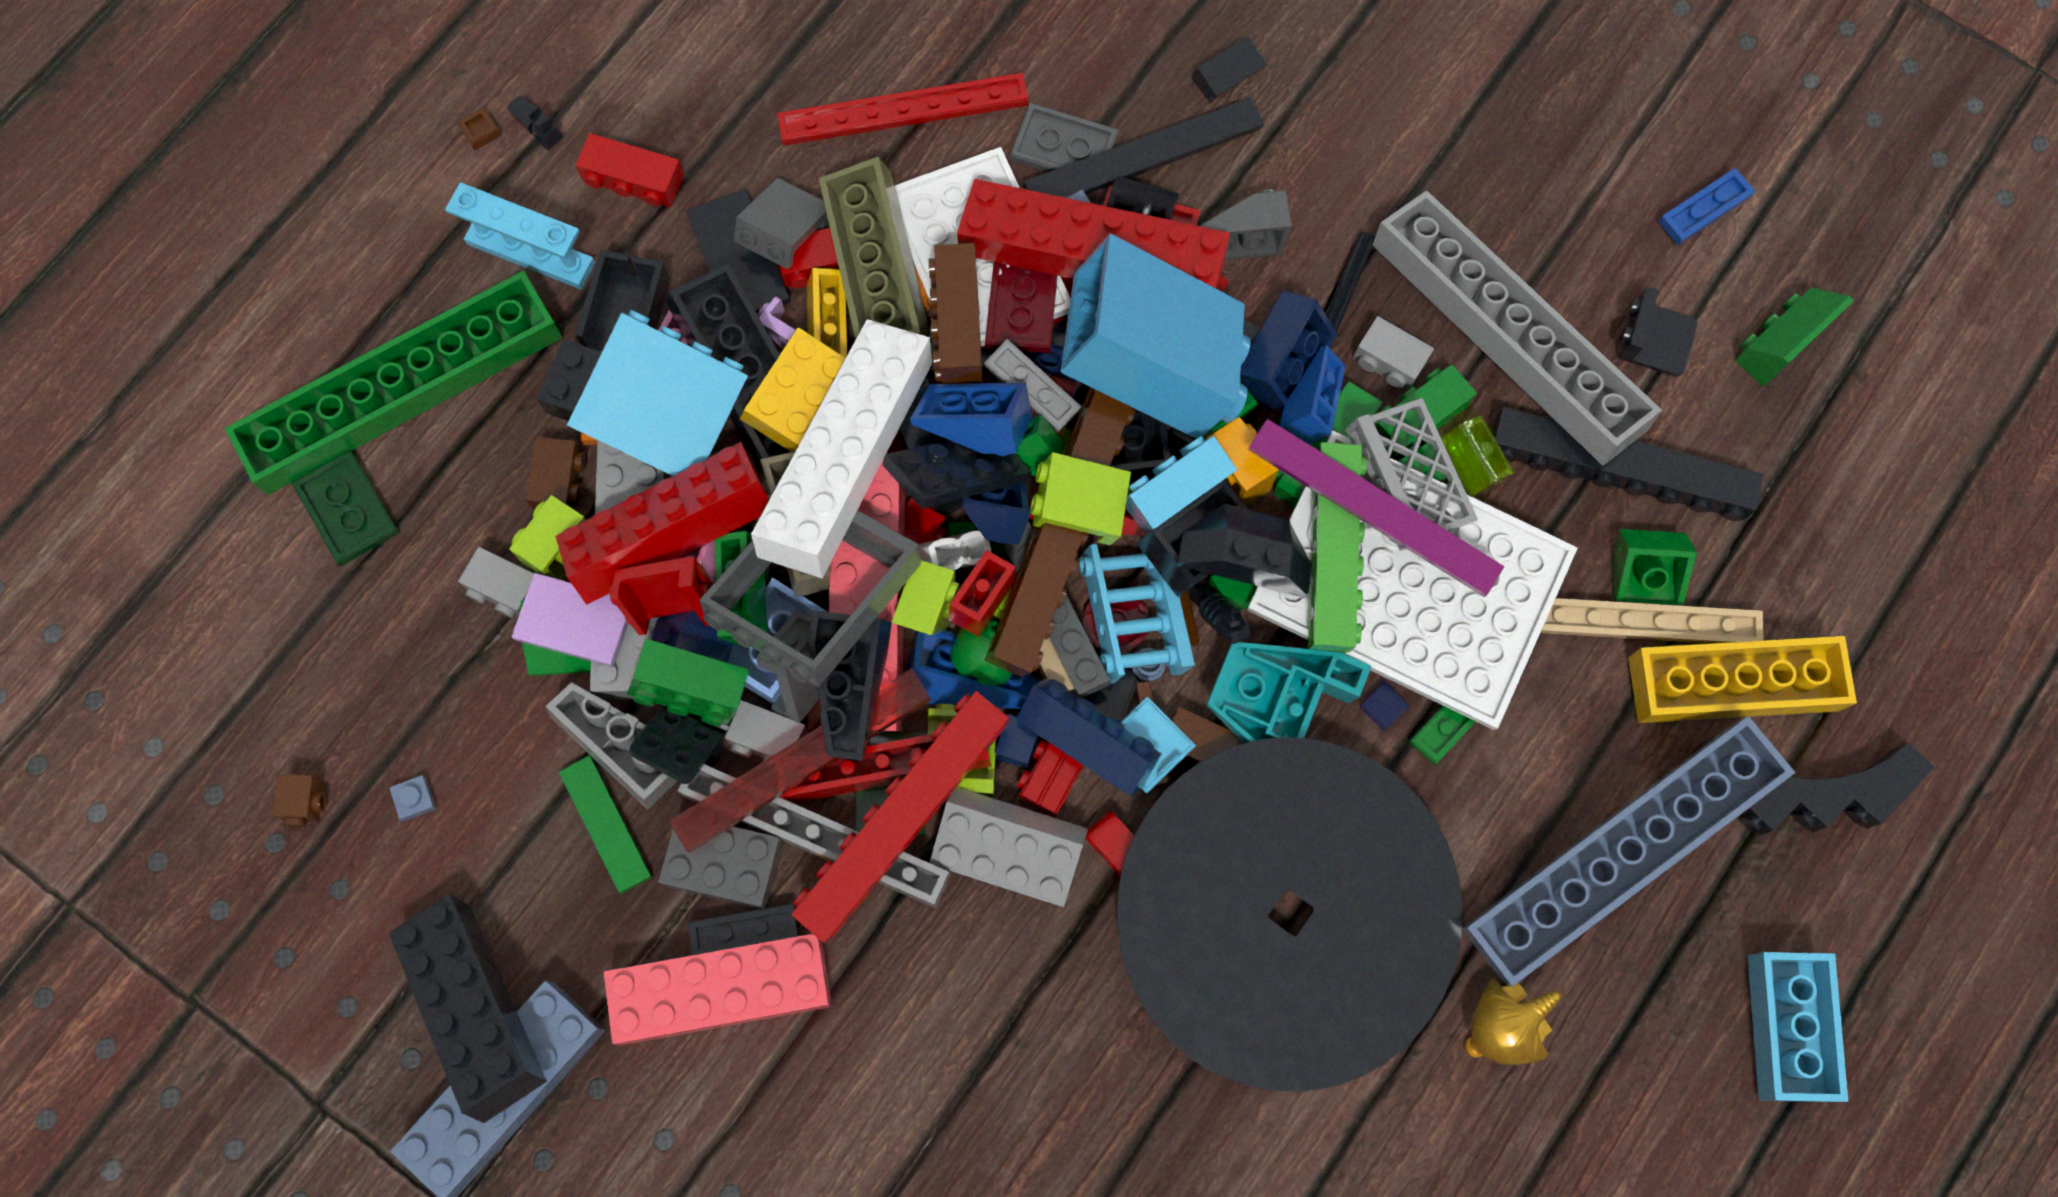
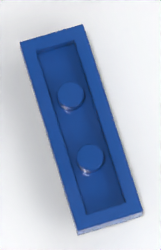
[1658,168,1756,245]

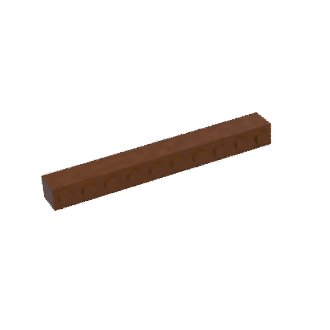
[984,387,1136,677]

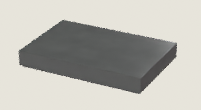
[1010,102,1119,172]

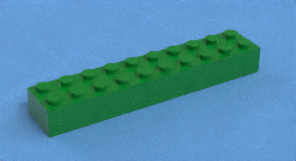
[224,270,563,495]

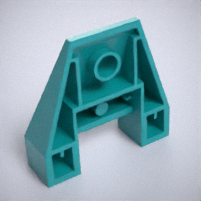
[1206,642,1371,743]

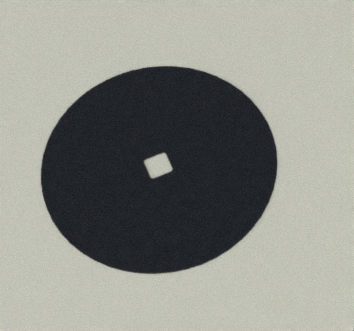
[1117,737,1463,1092]

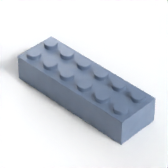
[390,980,606,1197]

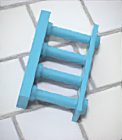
[445,182,595,290]
[1079,544,1195,684]

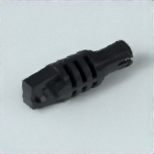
[1188,581,1251,644]

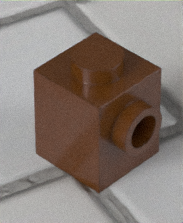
[272,774,326,828]

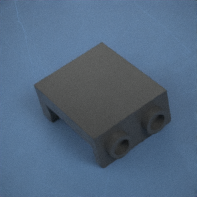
[734,178,829,269]
[756,610,819,723]

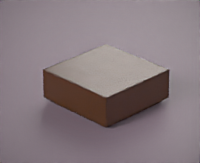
[456,106,502,151]

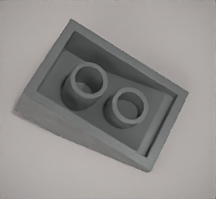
[1201,189,1291,260]

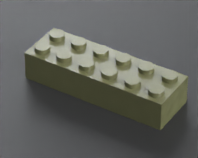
[819,157,933,346]

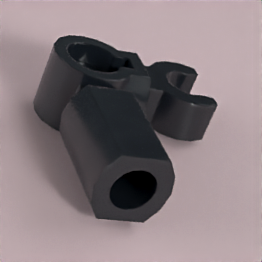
[508,96,563,150]

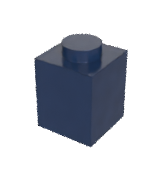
[995,713,1039,769]

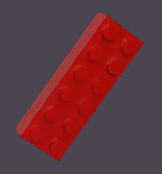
[555,442,770,605]

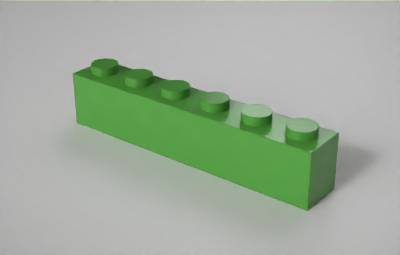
[1308,442,1367,653]

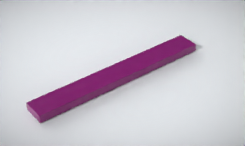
[1248,419,1505,597]

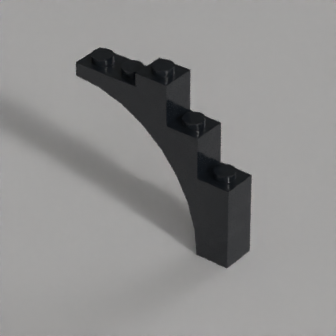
[1692,737,1935,836]

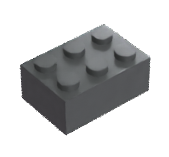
[658,814,784,909]

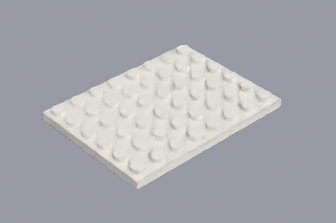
[1247,431,1577,730]

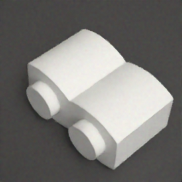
[918,531,992,570]

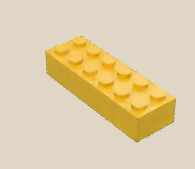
[1628,636,1857,723]

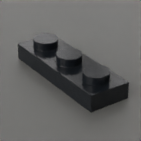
[688,904,799,955]

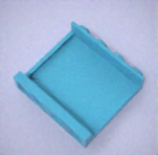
[567,310,748,476]

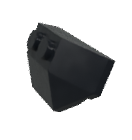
[1176,504,1312,598]

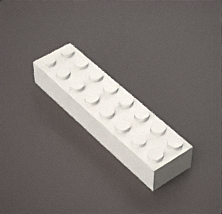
[751,319,932,579]

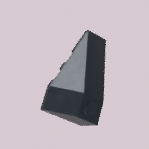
[808,610,892,761]

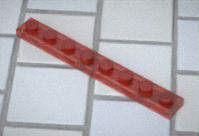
[669,669,931,853]

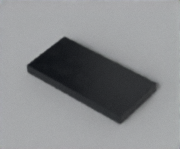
[686,189,791,314]

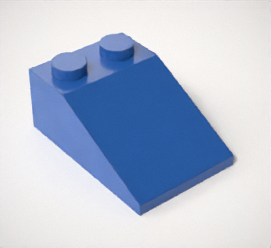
[910,383,1032,456]

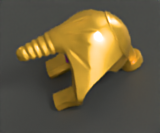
[1464,979,1562,1065]

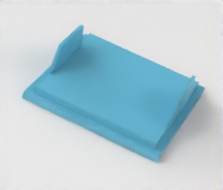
[1121,697,1196,794]

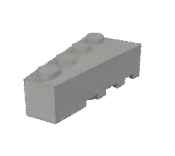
[545,682,677,810]

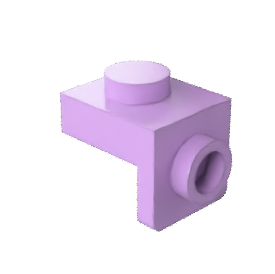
[758,296,796,350]

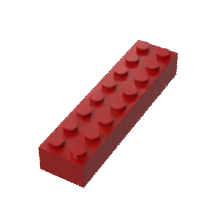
[957,179,1230,290]

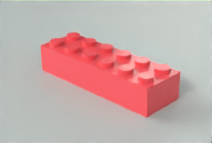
[604,934,832,1045]

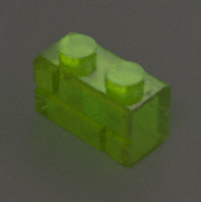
[1441,415,1514,497]

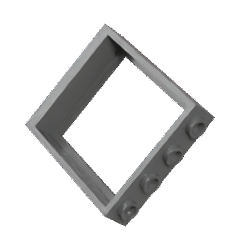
[700,510,921,687]

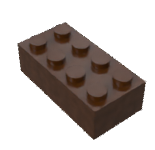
[928,243,983,384]

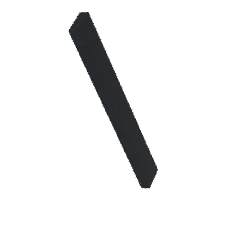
[1023,97,1264,198]

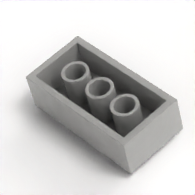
[930,787,1088,907]

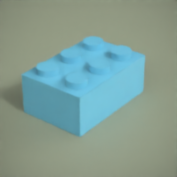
[1126,436,1237,533]

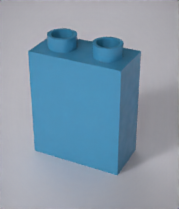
[1061,233,1250,439]

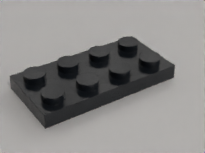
[882,440,1032,509]

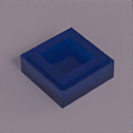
[1360,683,1409,731]

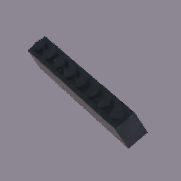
[1487,407,1763,521]

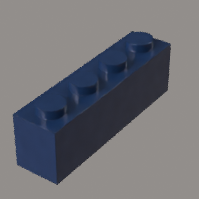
[1016,678,1162,797]

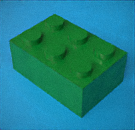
[627,638,749,726]

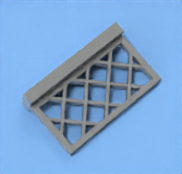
[1345,398,1478,551]

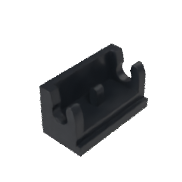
[1191,36,1267,102]

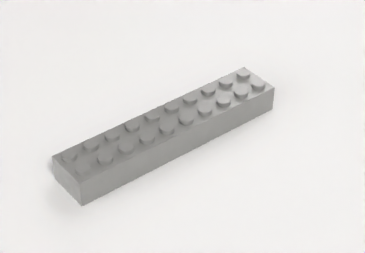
[1373,190,1662,466]

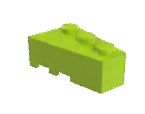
[892,560,959,635]

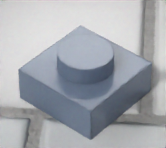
[389,775,437,822]

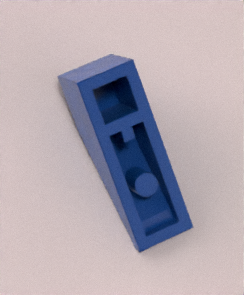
[1280,345,1346,444]

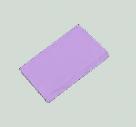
[511,573,628,667]

